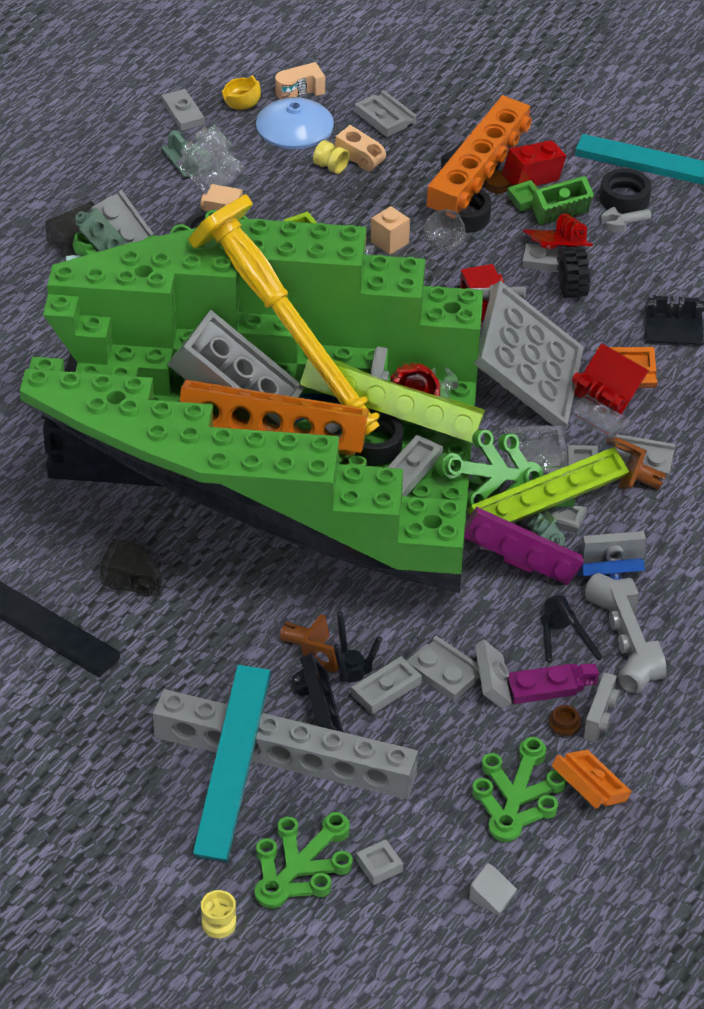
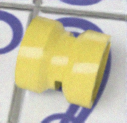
[313,140,350,174]
[201,890,236,938]

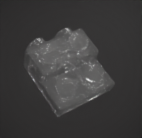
[176,125,246,194]
[503,425,569,479]

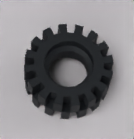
[557,246,590,298]

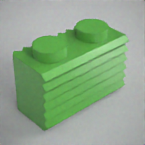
[531,176,594,225]

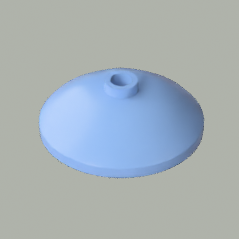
[256,97,334,149]

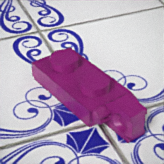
[507,664,599,704]

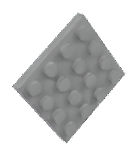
[474,281,584,429]

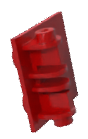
[523,213,593,249]
[571,343,649,420]

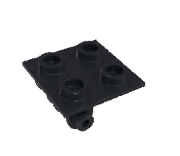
[646,295,704,345]

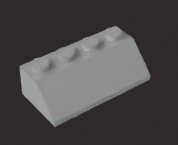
[167,310,305,425]

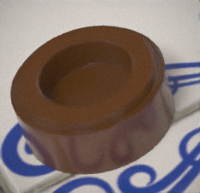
[485,170,511,194]

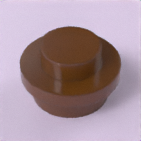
[548,705,582,736]

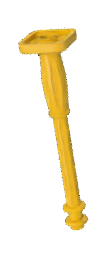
[187,194,380,436]

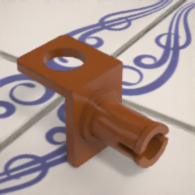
[605,437,666,490]
[280,614,339,672]

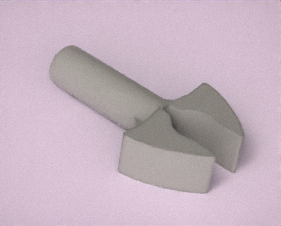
[601,207,652,232]

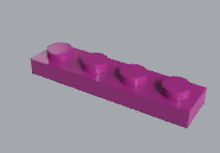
[464,507,584,585]

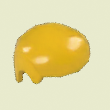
[222,75,261,111]

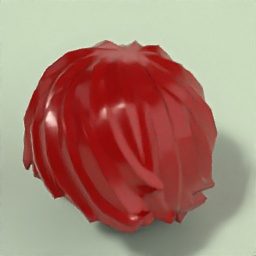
[390,362,440,396]

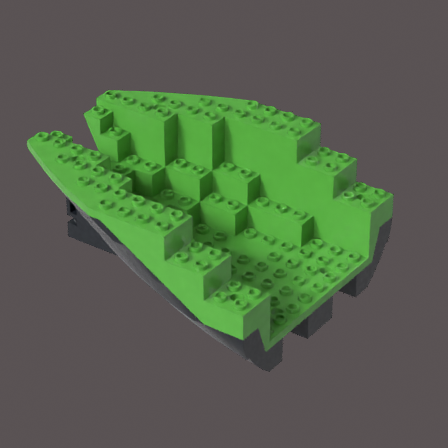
[20,219,483,593]

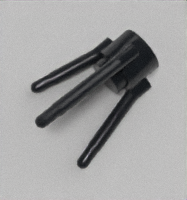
[540,595,602,663]
[334,611,382,682]

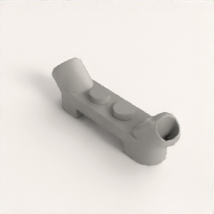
[585,573,667,694]

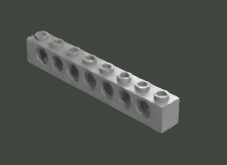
[153,689,418,800]

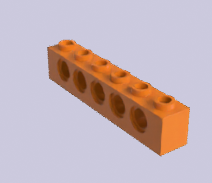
[426,95,532,217]
[179,380,369,455]

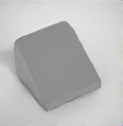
[469,863,517,916]

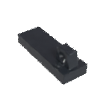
[291,653,344,732]

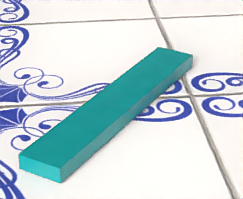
[575,134,704,185]
[193,665,271,863]

